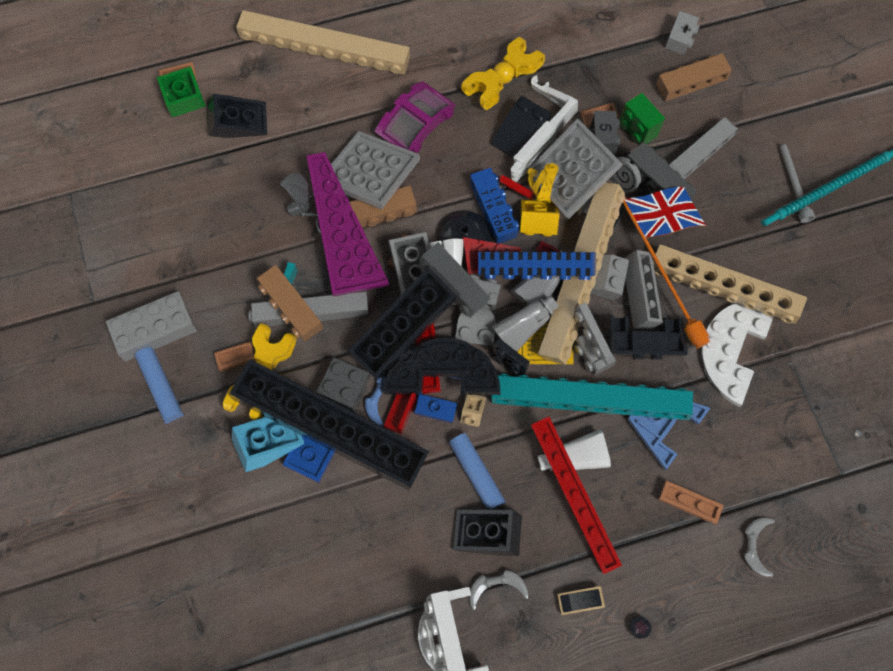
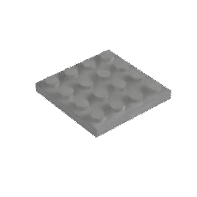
[526,119,623,219]
[331,131,420,209]

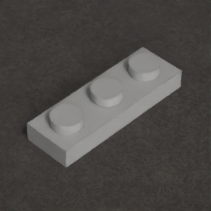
[574,302,612,360]

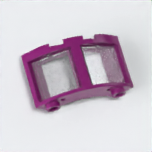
[375,81,456,153]

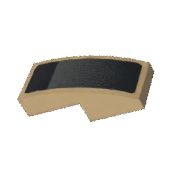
[558,586,605,615]

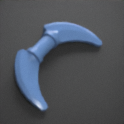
[365,375,387,427]

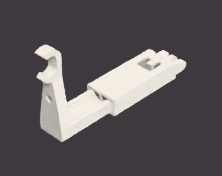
[511,75,578,182]

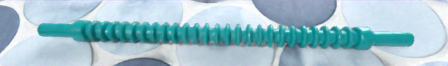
[761,149,893,227]

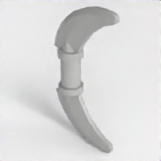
[744,518,775,577]
[470,570,528,610]

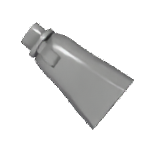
[511,250,563,306]
[492,295,559,351]

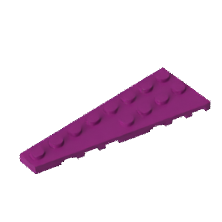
[307,152,389,297]

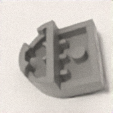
[455,307,496,346]

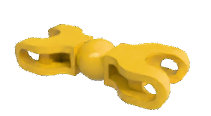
[461,37,545,110]
[223,323,297,421]

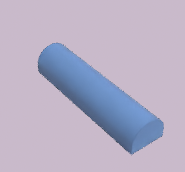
[134,347,184,424]
[449,433,506,510]

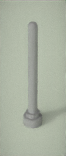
[780,144,815,223]

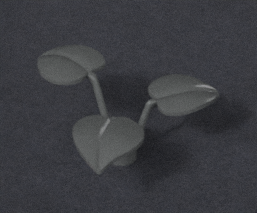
[280,173,322,236]

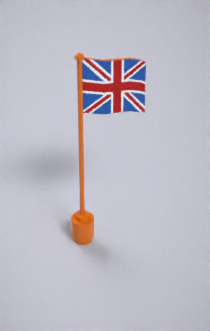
[622,187,710,349]

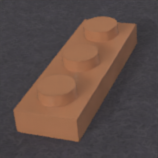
[658,481,724,525]

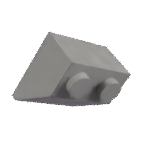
[590,254,629,301]

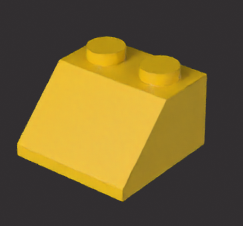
[520,199,559,237]

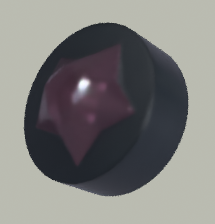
[629,617,651,639]

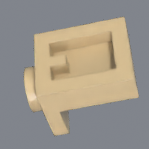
[460,395,486,427]

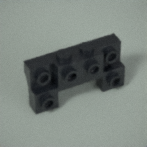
[606,316,688,360]

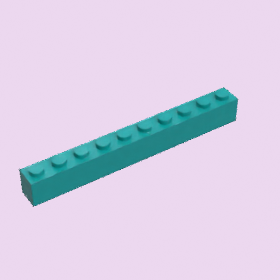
[492,374,693,420]

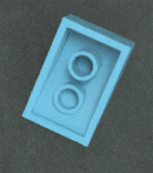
[232,417,304,472]

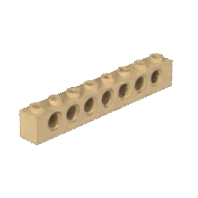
[653,244,807,324]

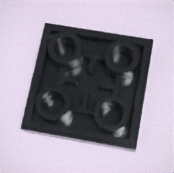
[493,338,530,377]

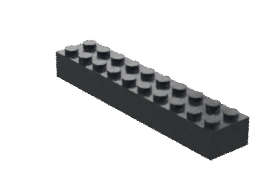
[229,359,429,490]

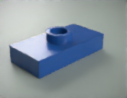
[415,395,457,423]

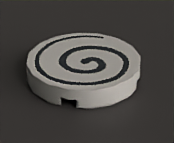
[611,157,641,192]

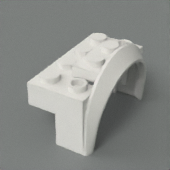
[418,587,489,671]

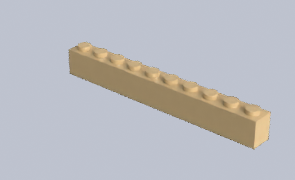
[236,10,410,74]
[538,183,625,365]

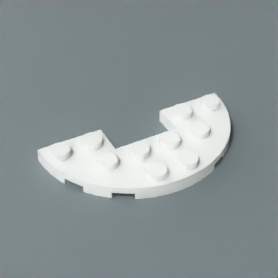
[701,303,773,407]

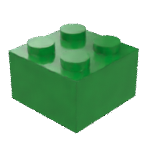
[157,66,206,118]
[620,93,665,145]

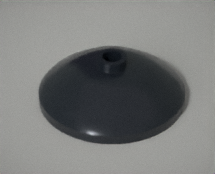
[437,210,492,262]

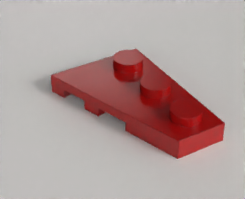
[463,237,522,274]

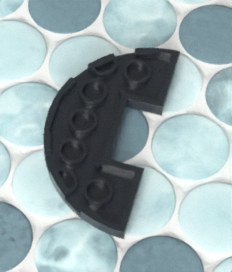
[383,338,501,395]

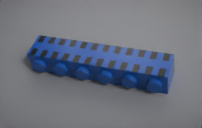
[478,252,596,280]

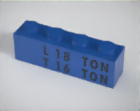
[470,168,520,244]

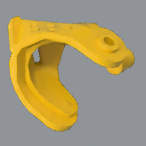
[528,163,559,203]

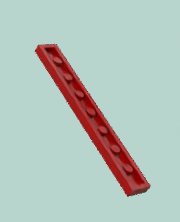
[531,416,622,574]

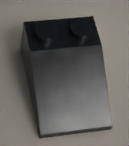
[208,93,268,138]
[491,95,551,159]
[453,510,522,556]

